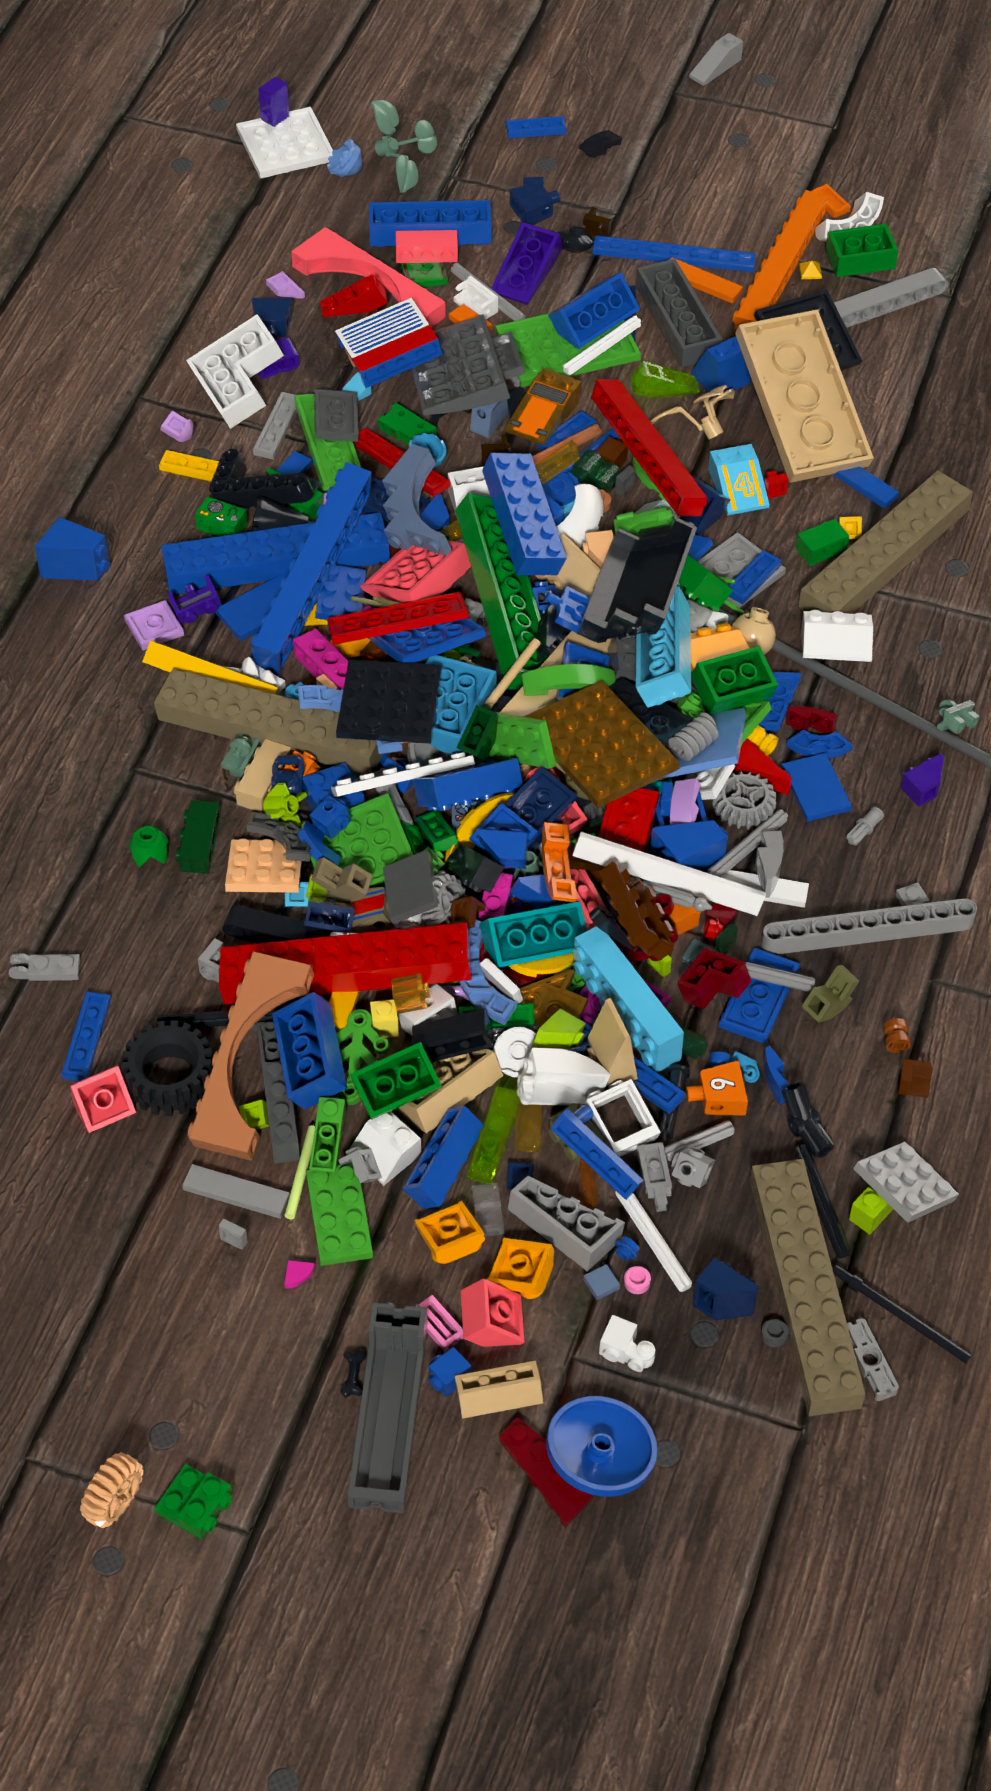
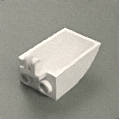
[517,1048,611,1106]

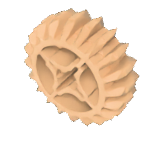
[80,1452,143,1528]

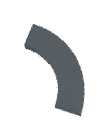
[246,812,311,861]

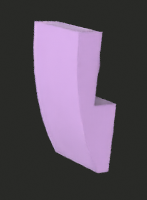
[670,778,701,825]

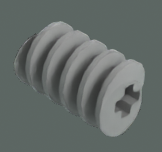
[668,713,719,761]

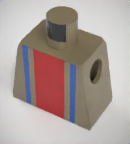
[350,887,394,933]

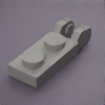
[8,953,80,981]

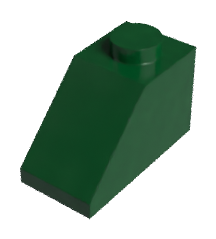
[457,704,498,762]

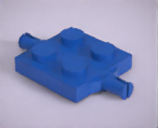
[544,586,594,642]

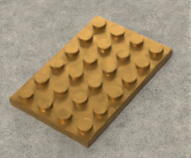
[523,681,680,808]

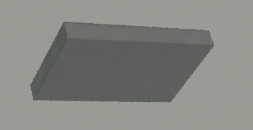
[314,389,359,442]
[383,850,438,924]

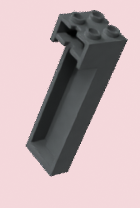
[348,1302,427,1514]

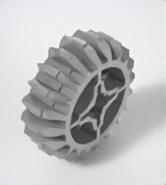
[712,770,776,830]
[420,873,469,927]

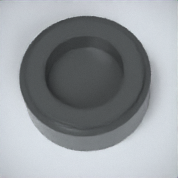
[761,1319,789,1347]

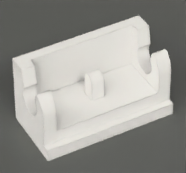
[454,275,498,319]

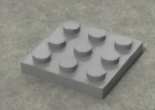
[697,532,786,608]
[854,1142,959,1223]

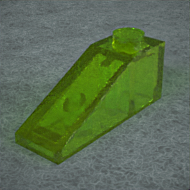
[630,361,700,398]

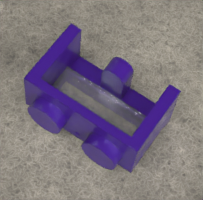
[167,575,222,624]

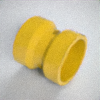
[747,725,778,756]

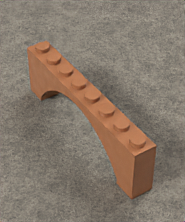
[188,952,314,1161]

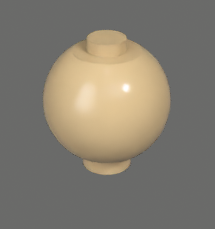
[732,607,776,655]

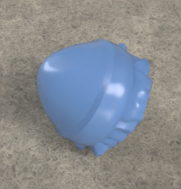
[327,139,362,177]

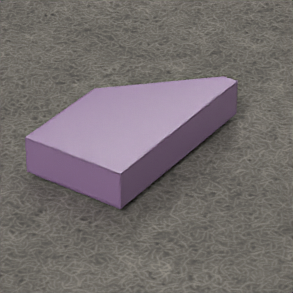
[266,271,305,299]

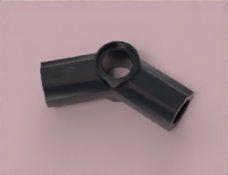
[781,1082,834,1158]

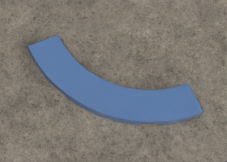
[297,685,402,754]
[459,919,517,1025]

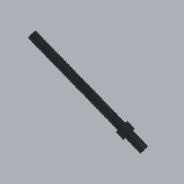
[833,1264,972,1364]

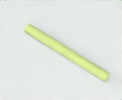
[284,1125,315,1219]

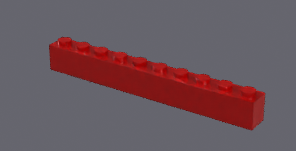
[591,379,707,516]

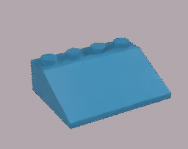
[426,655,497,754]

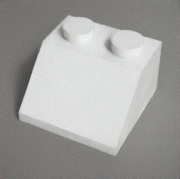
[349,1111,421,1186]

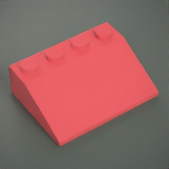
[361,541,471,603]

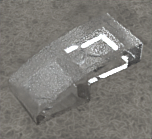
[472,1183,505,1237]

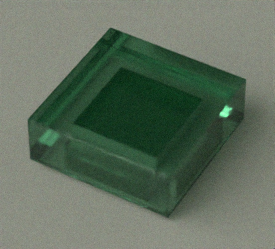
[714,924,738,954]

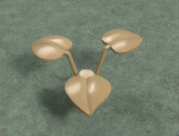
[650,385,735,440]

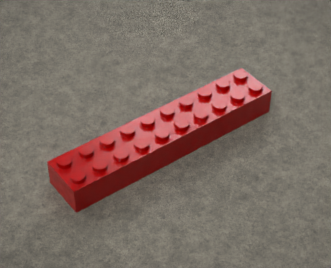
[219,922,472,1005]

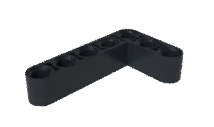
[209,449,314,508]

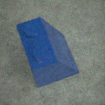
[691,336,751,397]
[35,517,110,581]
[650,820,728,873]

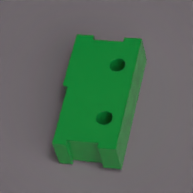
[378,403,437,445]

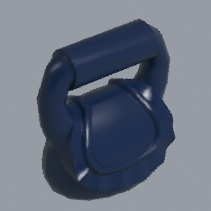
[271,755,305,795]

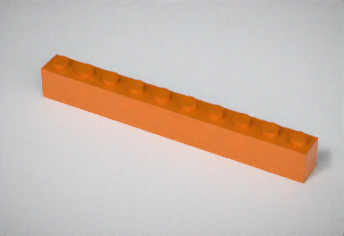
[732,190,828,332]

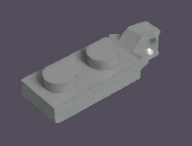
[637,1142,672,1212]

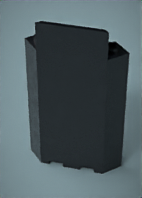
[577,518,697,643]

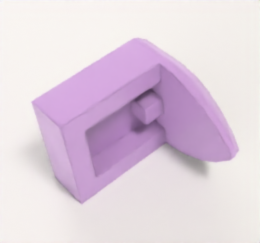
[160,411,193,442]

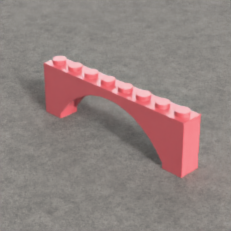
[291,227,446,328]

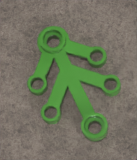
[336,1009,390,1105]

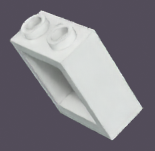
[584,1079,661,1157]

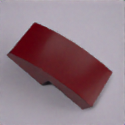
[786,706,838,735]

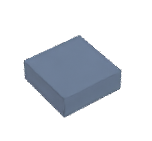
[583,1264,620,1301]

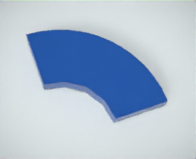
[786,729,853,758]

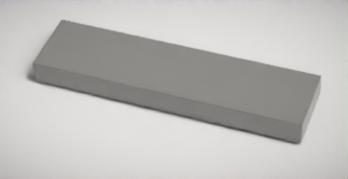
[253,392,297,460]
[182,1164,290,1219]

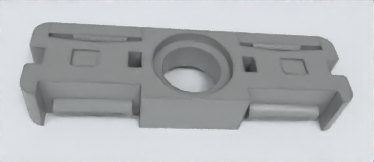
[847,1318,899,1401]

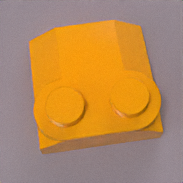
[414,1201,485,1264]
[487,1238,554,1299]

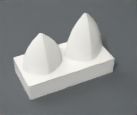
[241,657,286,695]

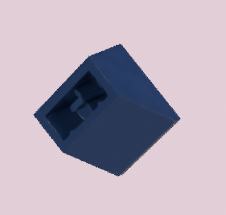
[692,1257,759,1320]

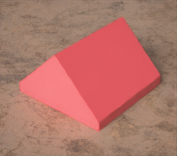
[70,1065,136,1133]

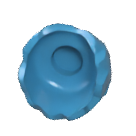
[409,432,447,469]

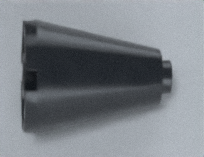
[251,496,312,532]

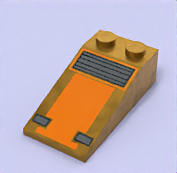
[505,368,582,445]

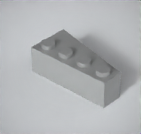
[507,1176,625,1271]

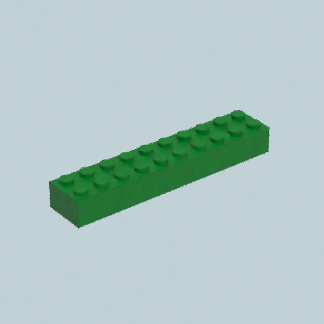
[455,493,548,690]

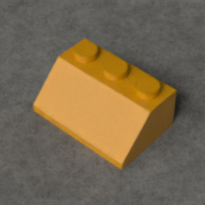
[691,623,749,672]

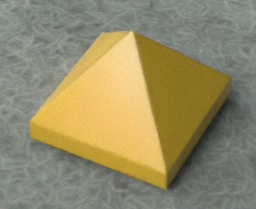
[799,261,822,279]
[839,516,862,539]

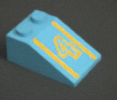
[708,444,770,515]

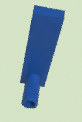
[550,1105,643,1200]

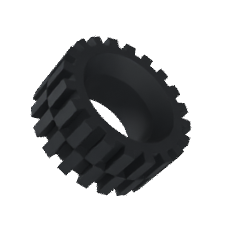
[122,1020,213,1116]

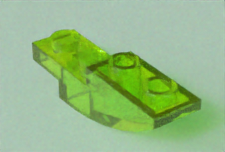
[466,1086,520,1186]

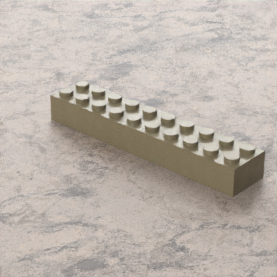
[798,471,973,614]
[154,668,383,774]
[750,1159,865,1417]

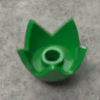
[127,826,170,867]

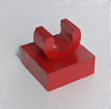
[764,470,789,499]

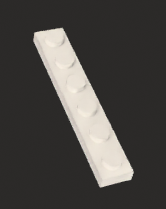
[331,752,475,796]

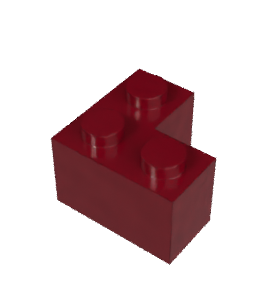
[677,948,752,1009]

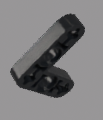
[589,894,637,950]

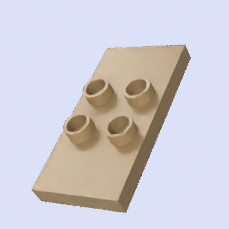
[735,310,874,483]

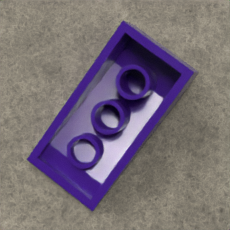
[491,222,562,305]

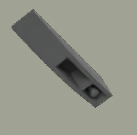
[256,1021,300,1164]

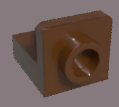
[450,896,486,929]

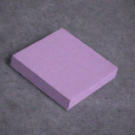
[124,600,184,651]

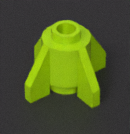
[263,783,307,827]

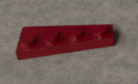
[499,1417,596,1528]

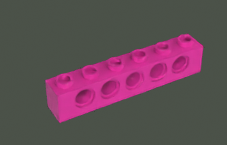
[293,629,348,690]

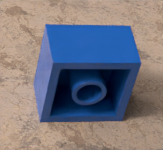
[302,762,364,812]

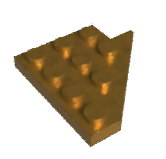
[503,969,589,1025]

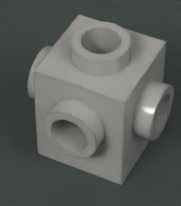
[671,1147,715,1188]

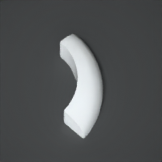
[815,192,884,242]
[556,484,604,548]

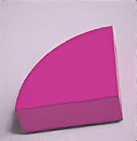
[284,1260,315,1289]

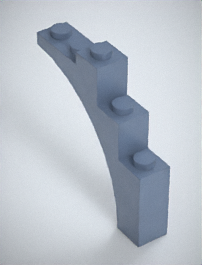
[382,444,452,556]

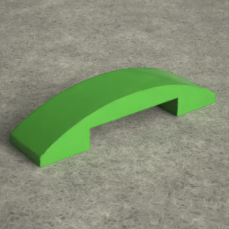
[521,664,616,696]

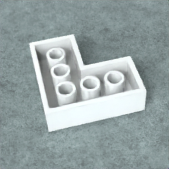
[186,315,284,429]

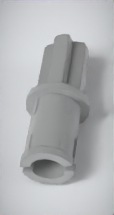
[846,807,884,845]

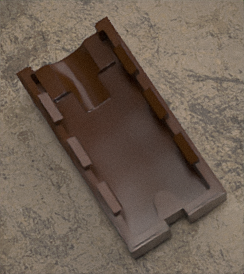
[599,861,674,961]

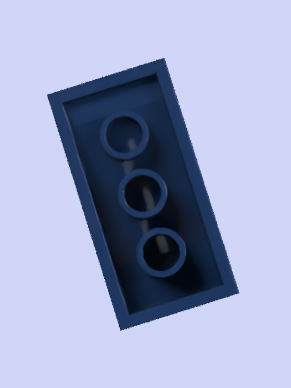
[505,767,578,874]

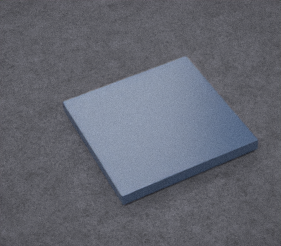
[658,708,746,780]

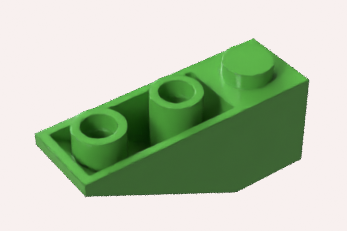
[309,1097,346,1173]

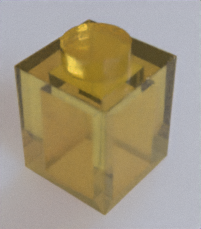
[391,973,431,1014]

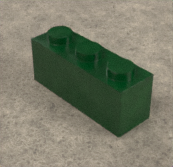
[176,800,221,874]

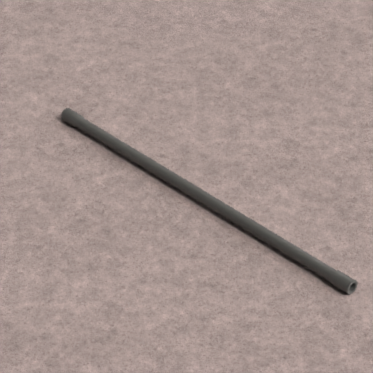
[682,587,991,769]

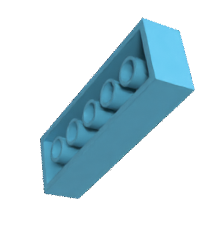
[636,586,691,708]
[572,926,684,1072]

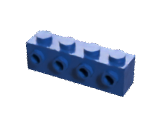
[403,1106,484,1209]

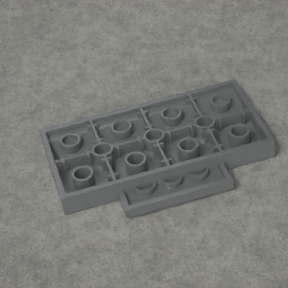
[411,314,525,415]

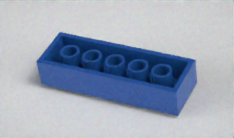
[369,200,492,247]
[482,453,567,575]

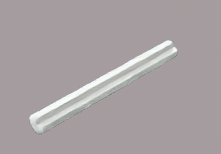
[563,316,641,376]
[615,1191,692,1292]

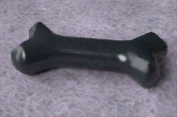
[340,1350,367,1398]

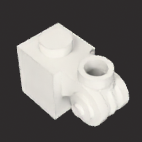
[599,1315,655,1372]

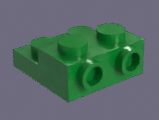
[154,1464,234,1540]

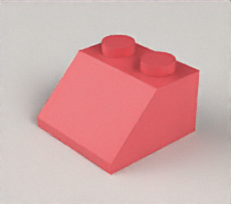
[461,1278,524,1347]

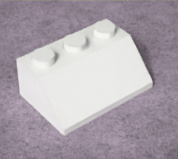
[800,610,873,662]

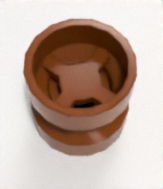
[883,1018,911,1053]

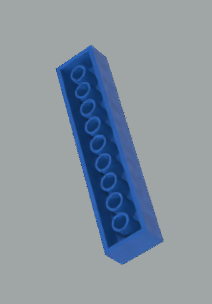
[251,462,371,676]
[161,512,390,595]

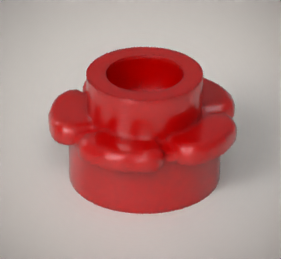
[703,918,723,942]

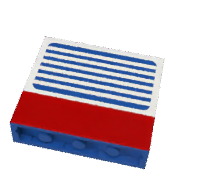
[335,298,443,388]

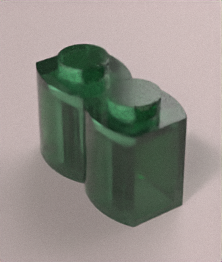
[571,449,622,494]

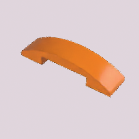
[542,822,577,902]

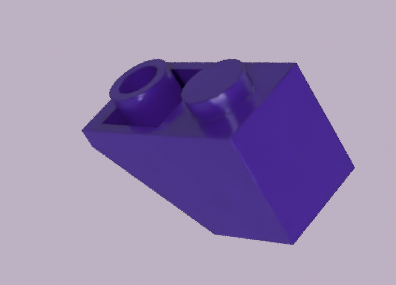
[901,754,944,807]

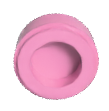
[624,1266,651,1294]

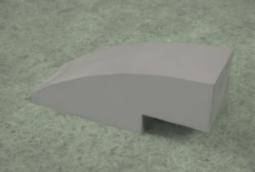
[755,831,783,898]

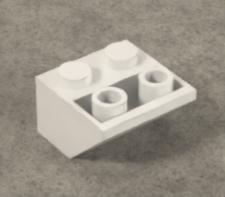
[448,467,491,520]

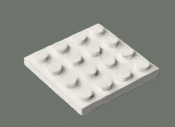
[236,107,333,178]

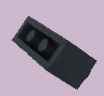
[443,842,504,893]
[412,1008,493,1062]

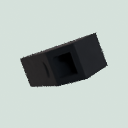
[537,604,571,662]

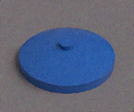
[546,1396,657,1497]

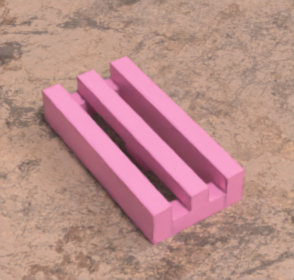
[418,1295,463,1352]

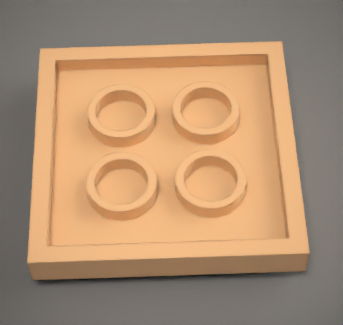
[225,839,302,893]

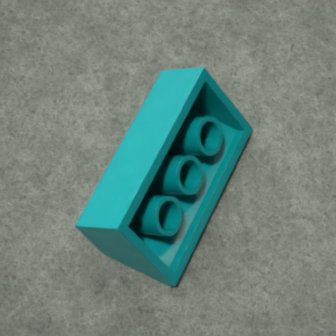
[479,902,587,968]

